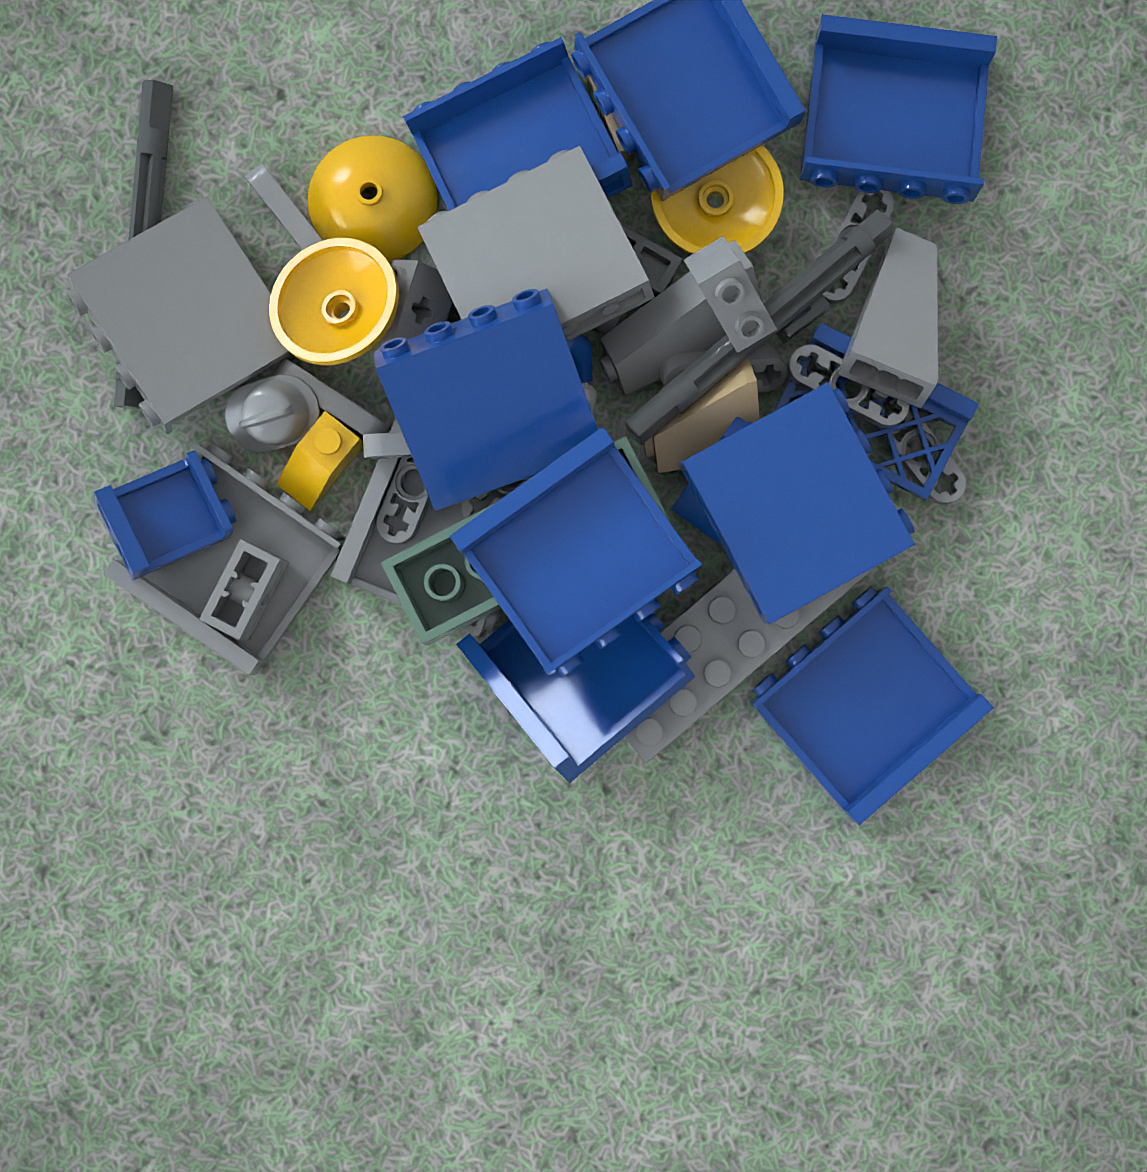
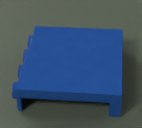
[571,0,806,201]
[800,14,997,204]
[403,37,633,211]
[374,288,598,511]
[678,382,915,624]
[449,427,702,677]
[750,586,994,825]
[456,613,695,783]

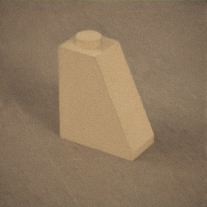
[643,358,760,473]

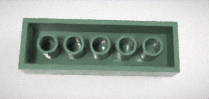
[381,436,668,646]

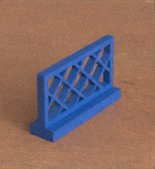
[773,322,979,501]

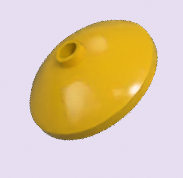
[308,135,438,263]
[651,145,784,255]
[269,238,399,365]

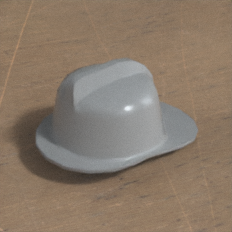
[225,374,320,453]

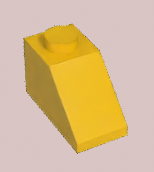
[276,411,363,512]

